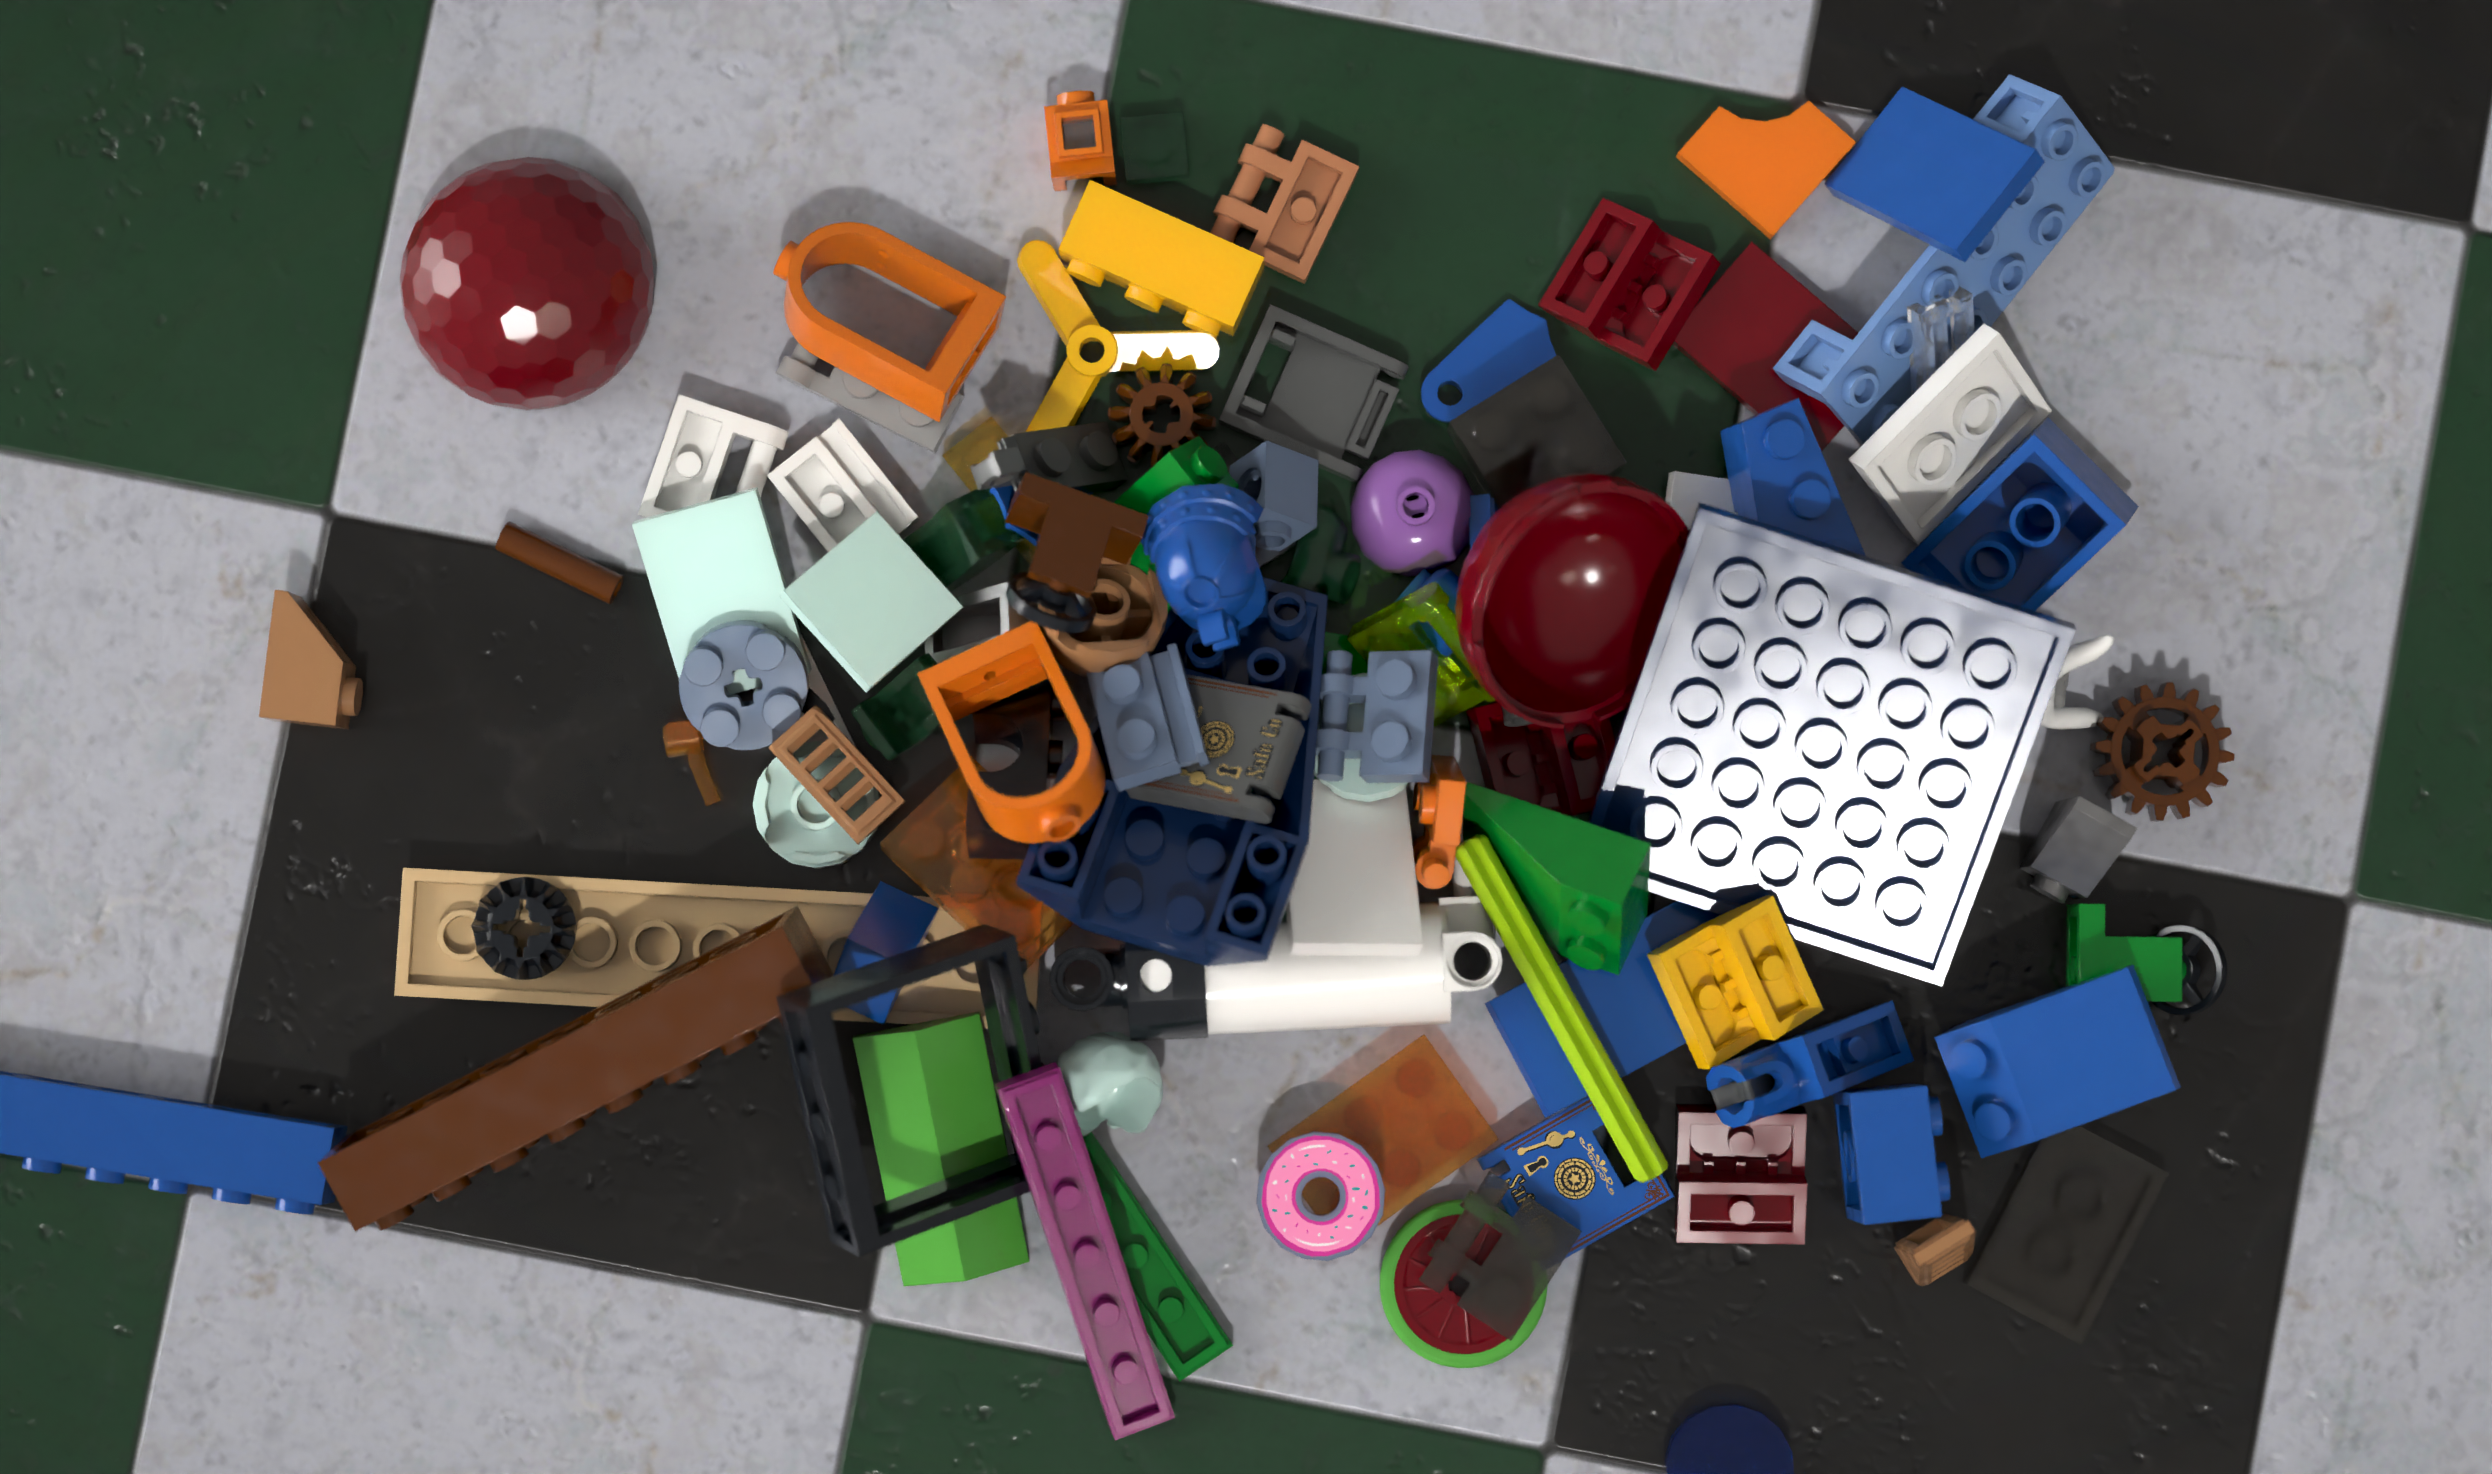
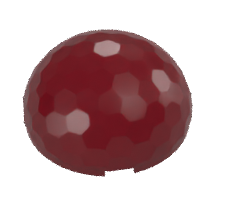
[400,157,655,410]
[1455,473,1689,729]

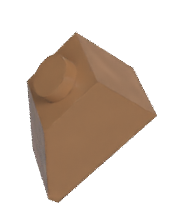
[259,590,363,729]

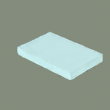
[632,487,811,695]

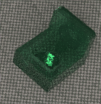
[851,652,941,760]

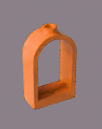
[773,222,1006,422]
[917,621,1106,843]

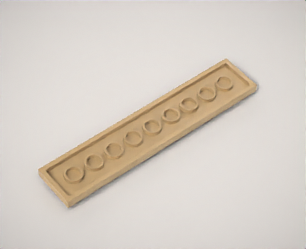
[394,868,1044,1029]

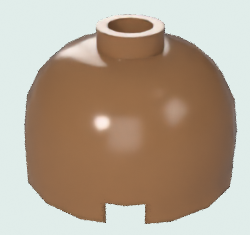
[1038,557,1168,678]

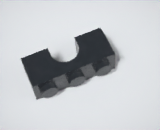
[966,679,1066,860]

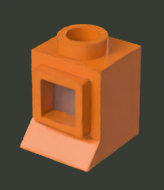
[1044,90,1117,191]

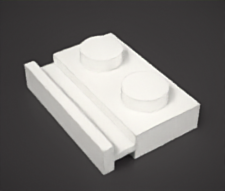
[767,418,920,552]

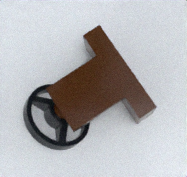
[1005,472,1149,633]

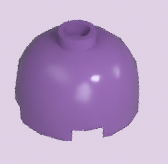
[1350,450,1474,577]

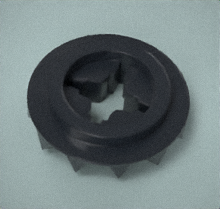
[471,877,576,980]

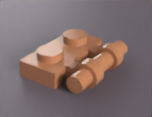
[1210,124,1359,284]

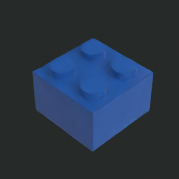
[1832,1083,1950,1225]

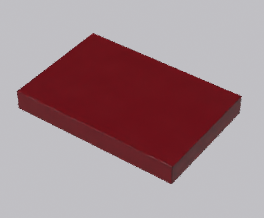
[1672,242,1858,452]

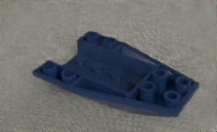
[1016,577,1328,966]

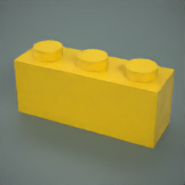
[1058,180,1265,339]

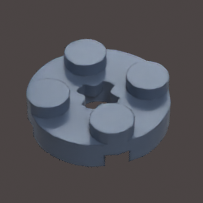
[679,620,809,750]

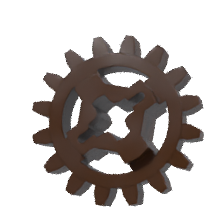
[2090,682,2235,822]

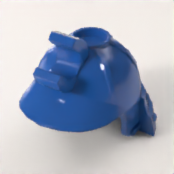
[1140,484,1266,652]

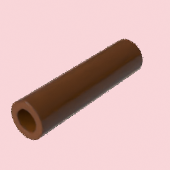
[495,521,624,604]

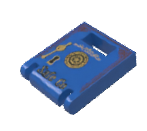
[1477,1096,1675,1271]

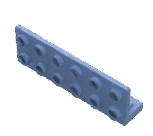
[1773,74,2115,445]

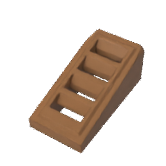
[769,705,906,845]
[1894,1213,1975,1286]

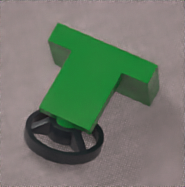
[2066,904,2228,1015]

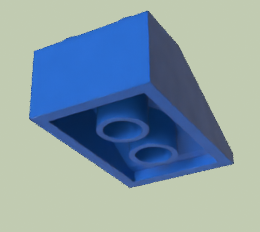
[1901,417,2139,611]
[1934,965,2181,1158]

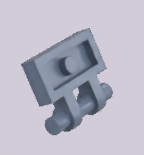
[1316,650,1438,783]

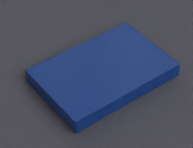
[1824,86,2045,262]

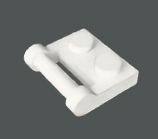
[638,394,789,518]

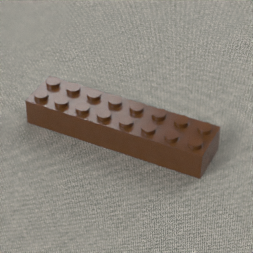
[318,906,834,1231]

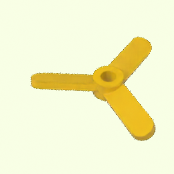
[1017,240,1219,432]

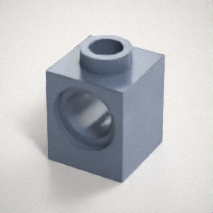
[1229,440,1319,552]

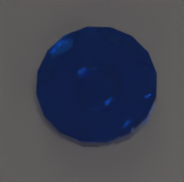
[1664,1403,1794,1474]

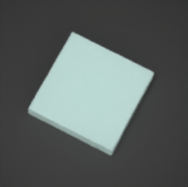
[779,511,963,693]

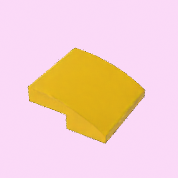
[1647,895,1824,1070]

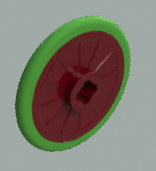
[1380,1199,1547,1368]

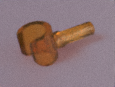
[663,720,721,806]

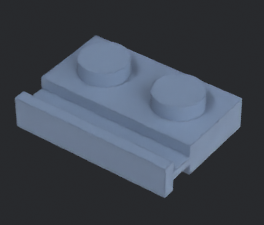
[1086,643,1210,792]

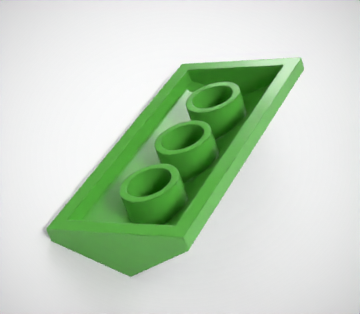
[853,1011,1030,1286]

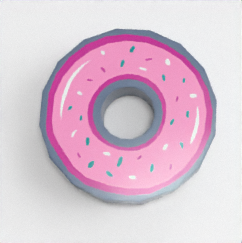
[1256,1131,1385,1261]

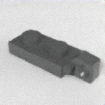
[970,421,1128,493]

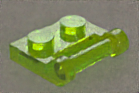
[1347,582,1495,727]

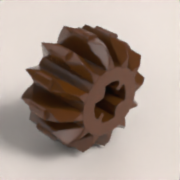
[1108,363,1216,467]

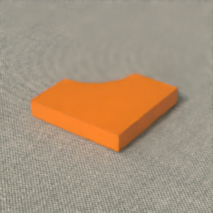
[1676,101,1856,240]

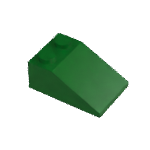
[1463,782,1651,975]

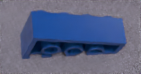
[1720,398,1866,556]

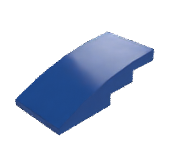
[1484,901,1720,1118]

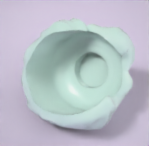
[1057,1032,1163,1137]

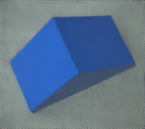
[833,881,939,1025]

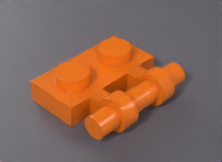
[1412,755,1466,889]

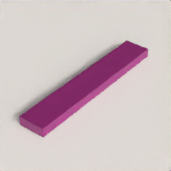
[994,1062,1175,1440]

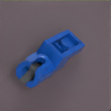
[1706,1000,1914,1128]

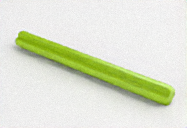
[1455,834,1668,1183]

